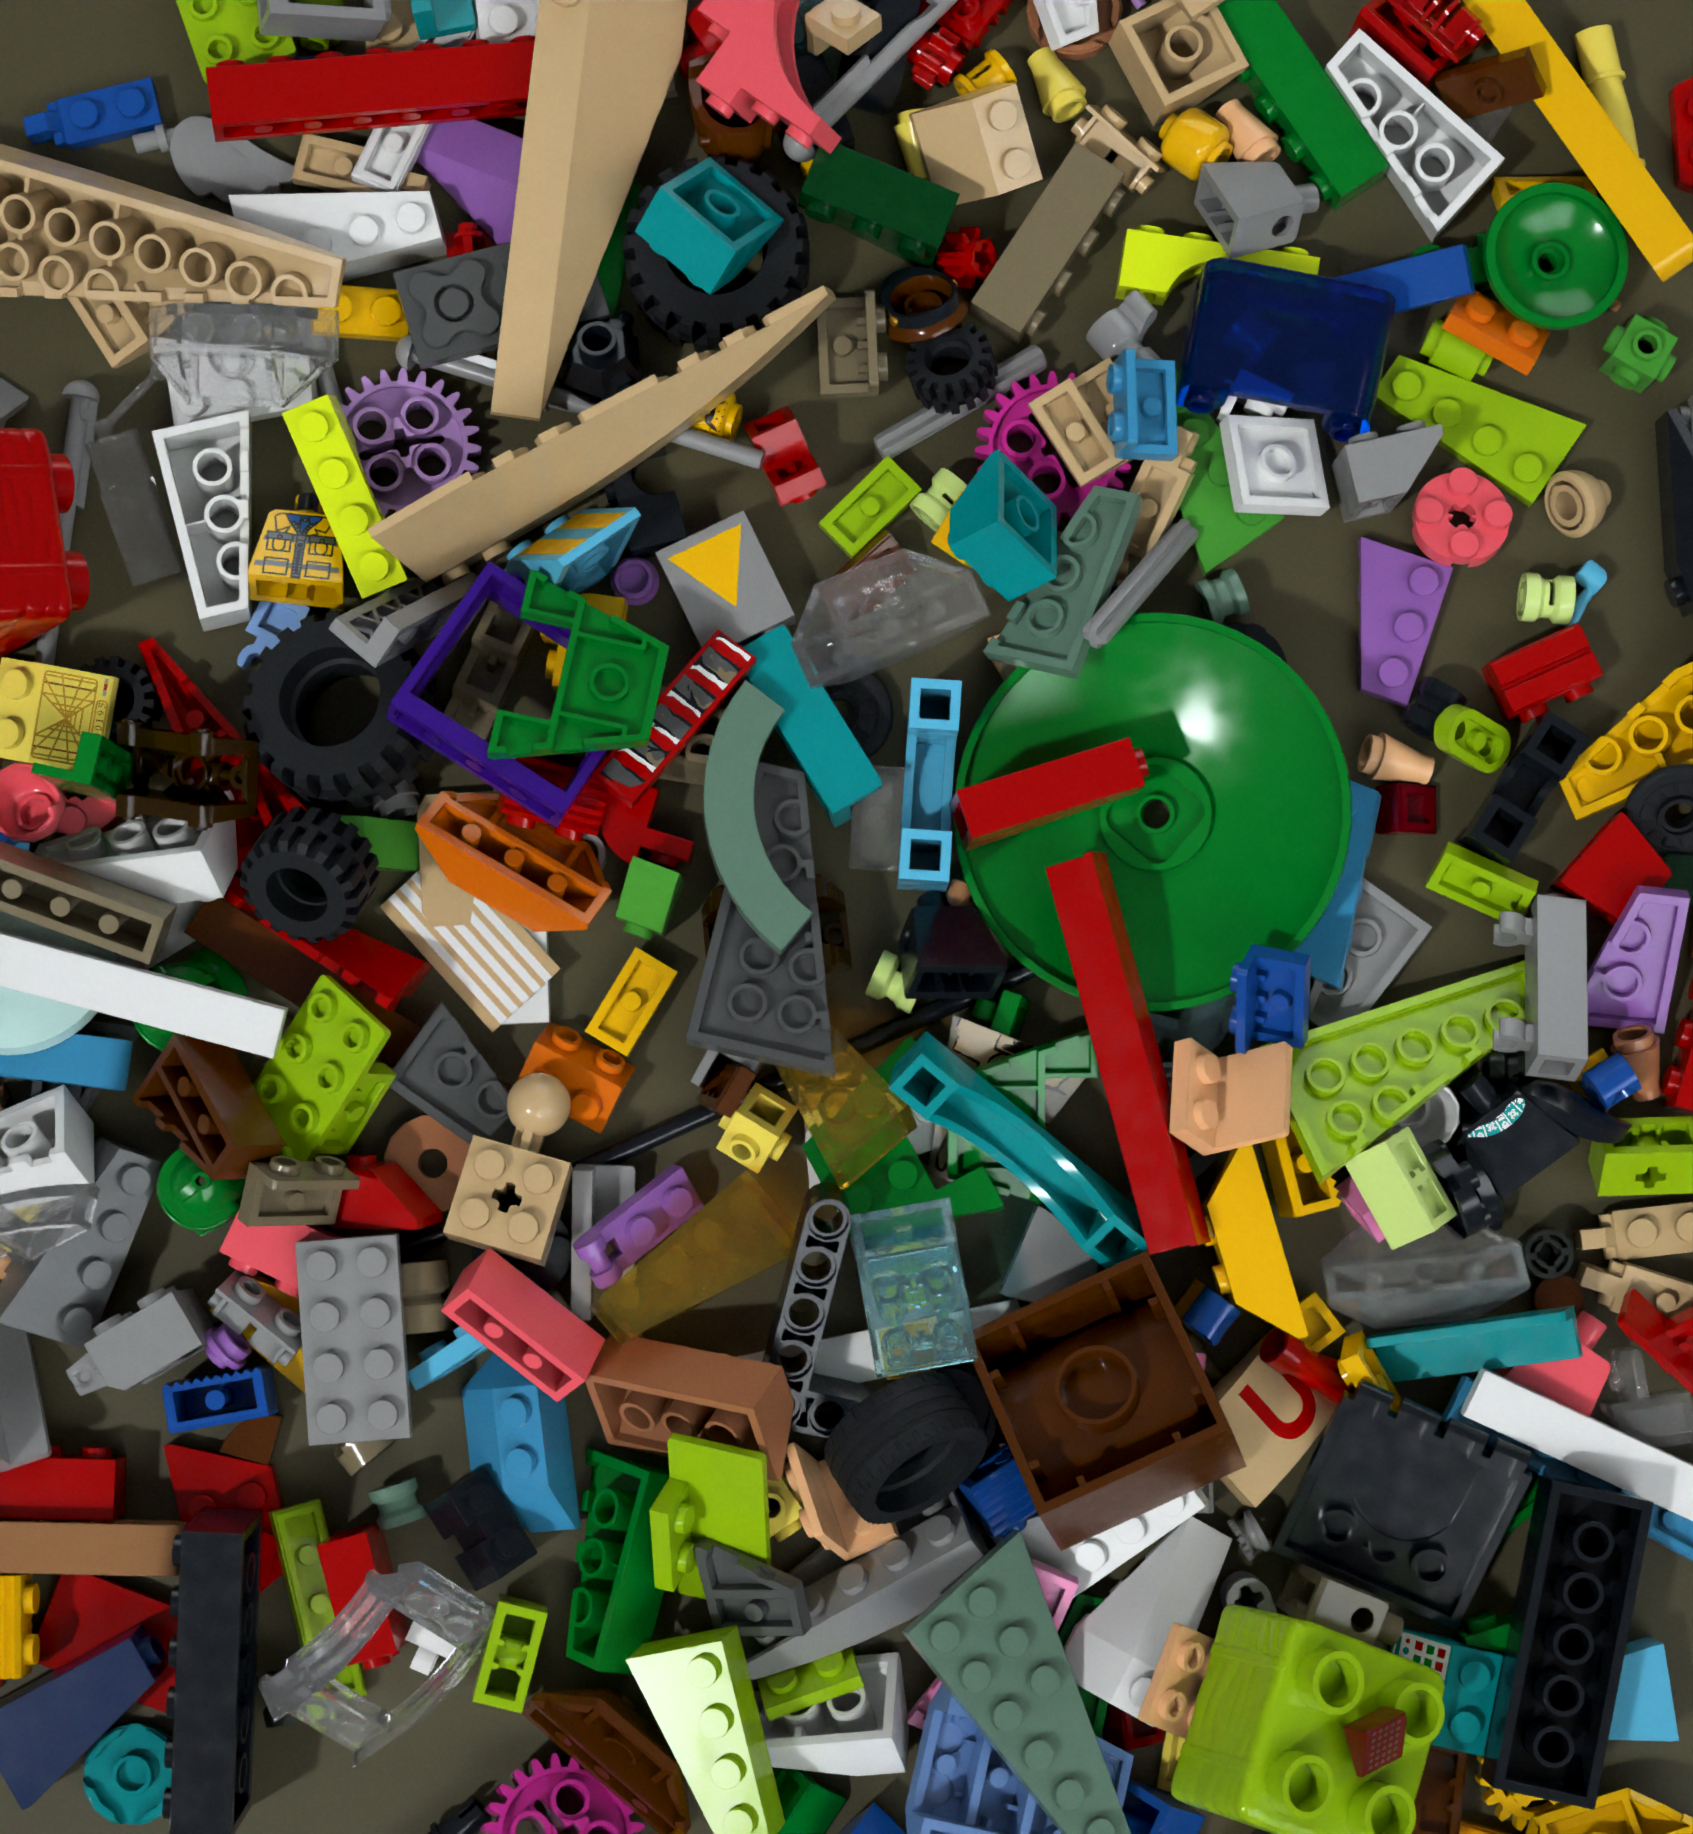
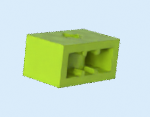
[1588,1116,1693,1197]
[472,1593,548,1714]

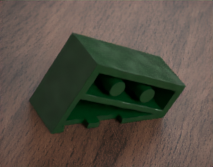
[798,144,960,268]

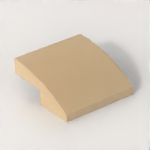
[67,297,202,369]
[1028,357,1133,488]

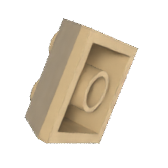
[1108,0,1249,127]
[909,83,1043,205]

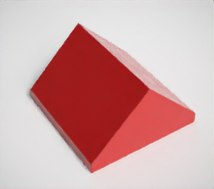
[1348,0,1455,90]

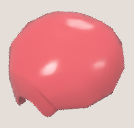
[0,762,65,843]

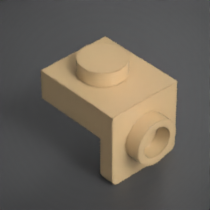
[805,0,882,56]

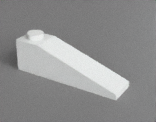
[34,790,238,903]
[1063,1516,1233,1727]
[754,1652,909,1776]

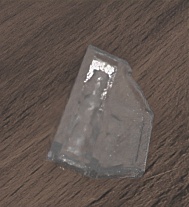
[149,303,339,408]
[790,549,991,689]
[1320,1224,1530,1329]

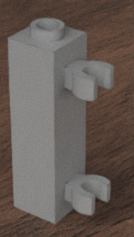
[1493,893,1588,1082]

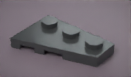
[390,1002,516,1145]

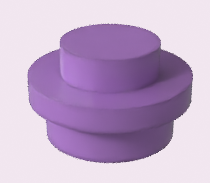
[611,557,660,606]
[205,1323,252,1370]

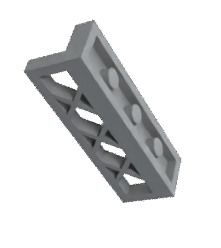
[328,572,478,668]

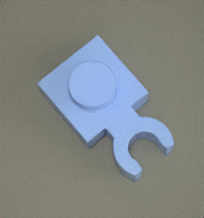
[237,601,314,670]

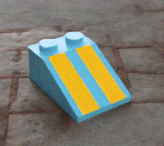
[504,507,641,594]

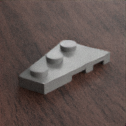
[1309,878,1432,1028]

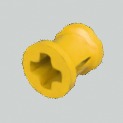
[952,49,1017,95]

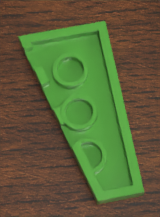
[1175,368,1285,577]

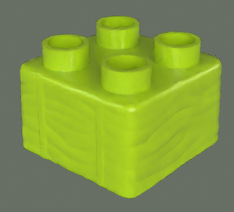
[1171,1604,1445,1834]

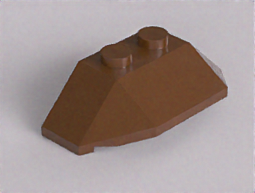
[522,1687,691,1834]

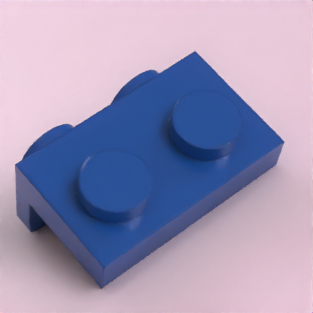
[1229,944,1311,1054]

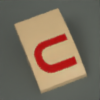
[1212,1327,1337,1508]

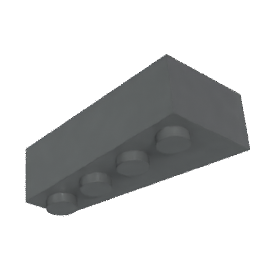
[0,1136,164,1350]

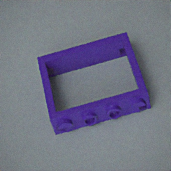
[386,561,609,828]

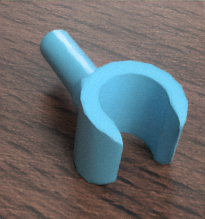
[1564,560,1607,627]

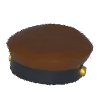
[880,266,968,343]

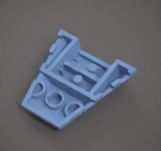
[905,1683,1134,1834]

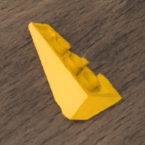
[1559,662,1693,821]

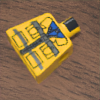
[248,493,345,609]

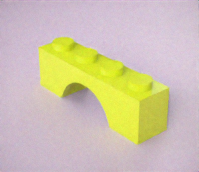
[1115,225,1320,327]
[281,394,415,599]

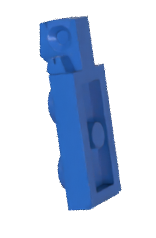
[23,77,164,151]

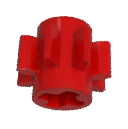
[907,26,966,91]
[937,227,997,289]

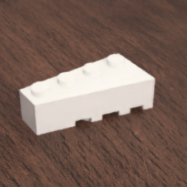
[228,191,447,282]

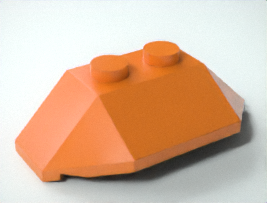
[415,791,612,932]

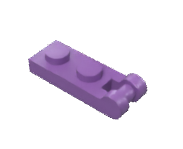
[573,1164,704,1289]

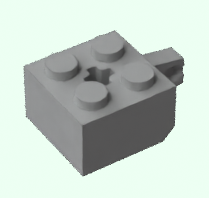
[66,1285,213,1396]

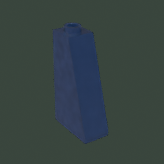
[0,1623,167,1810]

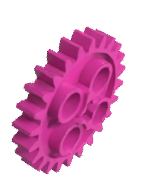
[974,371,1131,528]
[480,1753,645,1834]

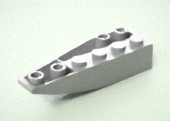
[740,1489,989,1680]

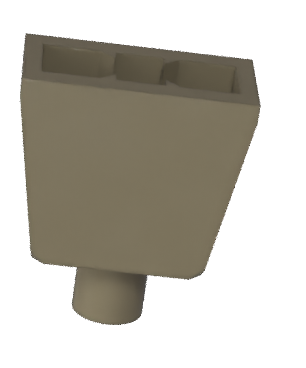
[1275,1560,1404,1646]

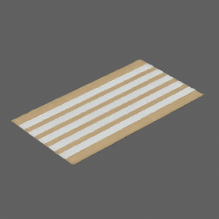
[380,869,561,1033]

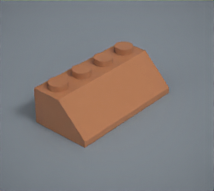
[585,1332,794,1482]

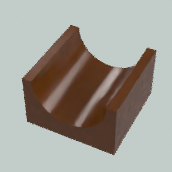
[961,1250,1246,1551]

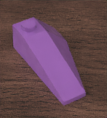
[416,119,523,245]

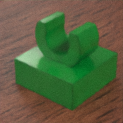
[971,990,1031,1040]

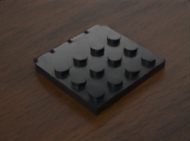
[1271,1379,1533,1630]

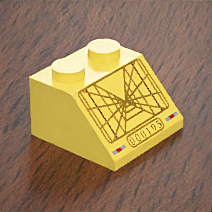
[0,657,119,771]

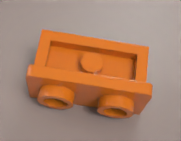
[1441,290,1550,376]
[516,1022,636,1134]

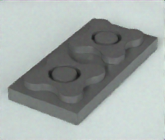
[393,242,610,370]

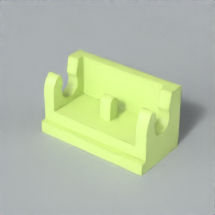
[1345,1126,1457,1250]

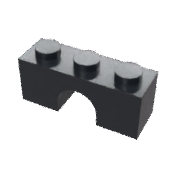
[604,446,687,558]
[1458,710,1590,865]

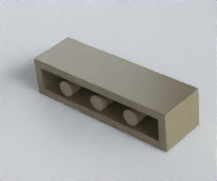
[969,142,1126,346]
[0,841,178,965]

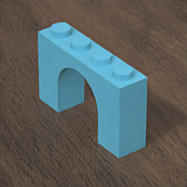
[897,677,962,892]

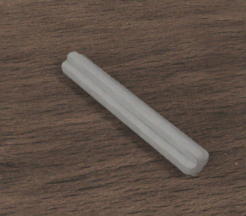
[874,344,1047,459]
[1082,519,1198,649]

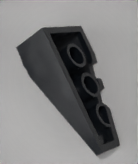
[1655,407,1693,617]

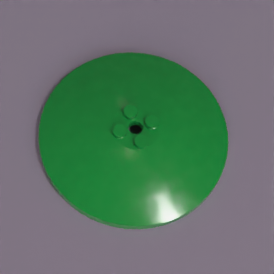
[954,613,1352,1011]

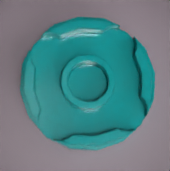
[83,1721,172,1825]

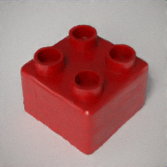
[0,427,90,658]

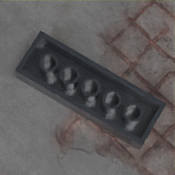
[1481,1474,1654,1810]
[162,1507,263,1834]

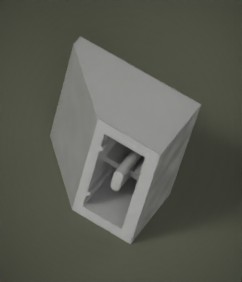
[1330,421,1444,523]

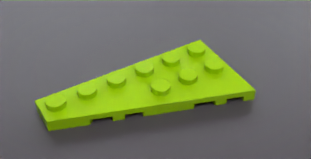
[1260,960,1525,1185]

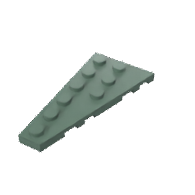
[902,1529,1131,1834]

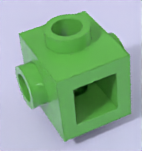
[1598,314,1678,394]

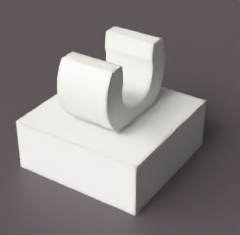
[405,1614,465,1676]

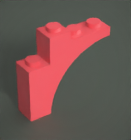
[696,0,842,154]

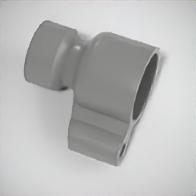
[1086,290,1162,363]

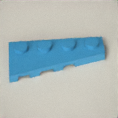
[1295,780,1382,991]

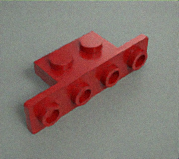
[1617,1289,1693,1395]

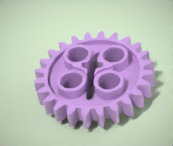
[340,368,481,518]

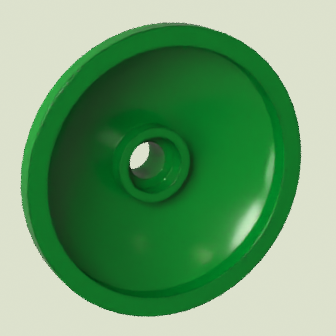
[1483,182,1628,330]

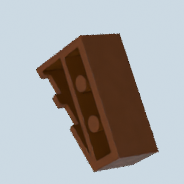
[131,1033,285,1180]

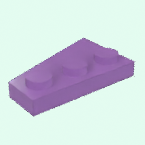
[1358,537,1453,707]
[1587,885,1690,1034]

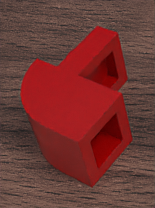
[743,405,827,507]
[601,787,696,870]

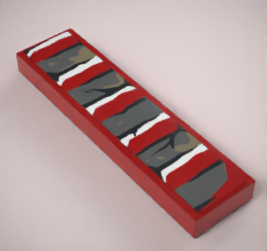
[593,629,757,809]

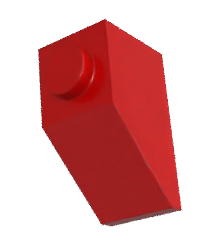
[330,1153,443,1230]

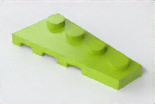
[1369,355,1587,507]

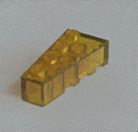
[774,1024,917,1191]
[589,1170,796,1346]

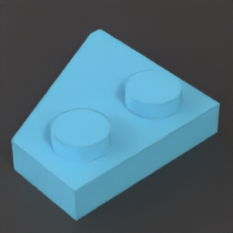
[408,1326,488,1391]

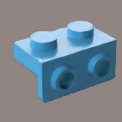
[1106,348,1178,461]

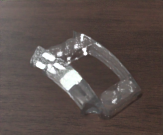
[258,1561,495,1768]

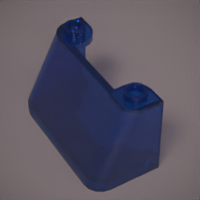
[1176,257,1396,442]

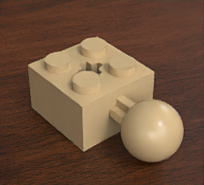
[443,1073,573,1267]

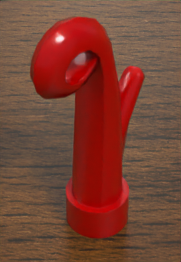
[1259,1328,1355,1404]

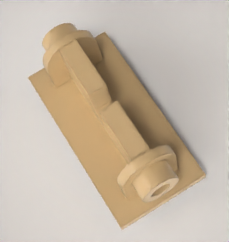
[1071,104,1168,195]

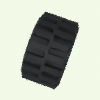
[239,806,380,943]

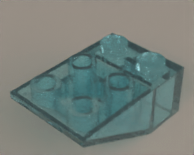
[851,1198,978,1378]

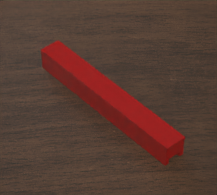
[1045,851,1211,1255]

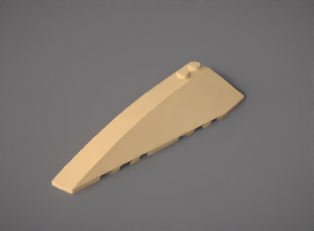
[490,0,688,421]
[0,144,346,308]
[367,285,837,586]

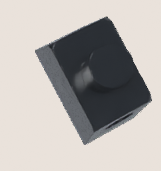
[899,890,1008,999]

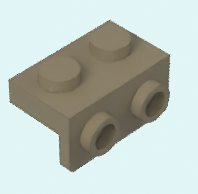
[817,289,888,399]
[237,1156,361,1227]

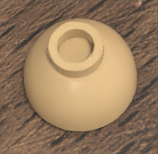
[1544,470,1611,538]

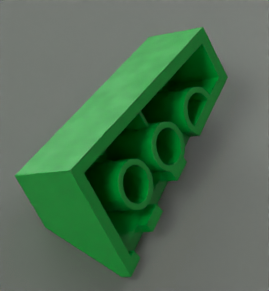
[566,1447,670,1675]

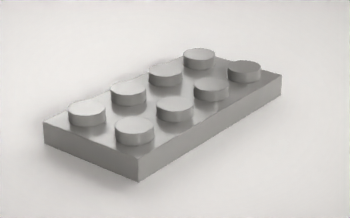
[295,1234,413,1446]

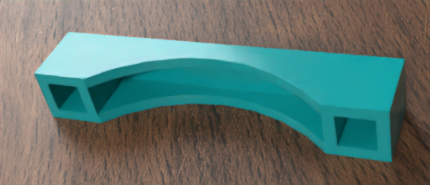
[888,1031,1148,1269]

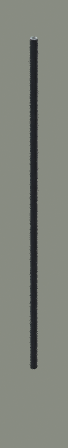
[213,963,1037,1328]

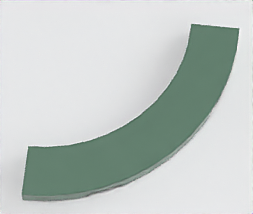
[703,680,812,955]

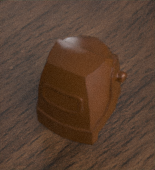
[688,51,782,164]

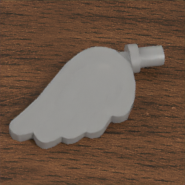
[132,116,294,204]

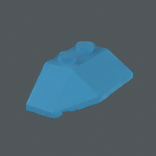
[461,1353,581,1533]

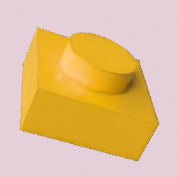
[1299,1291,1346,1353]

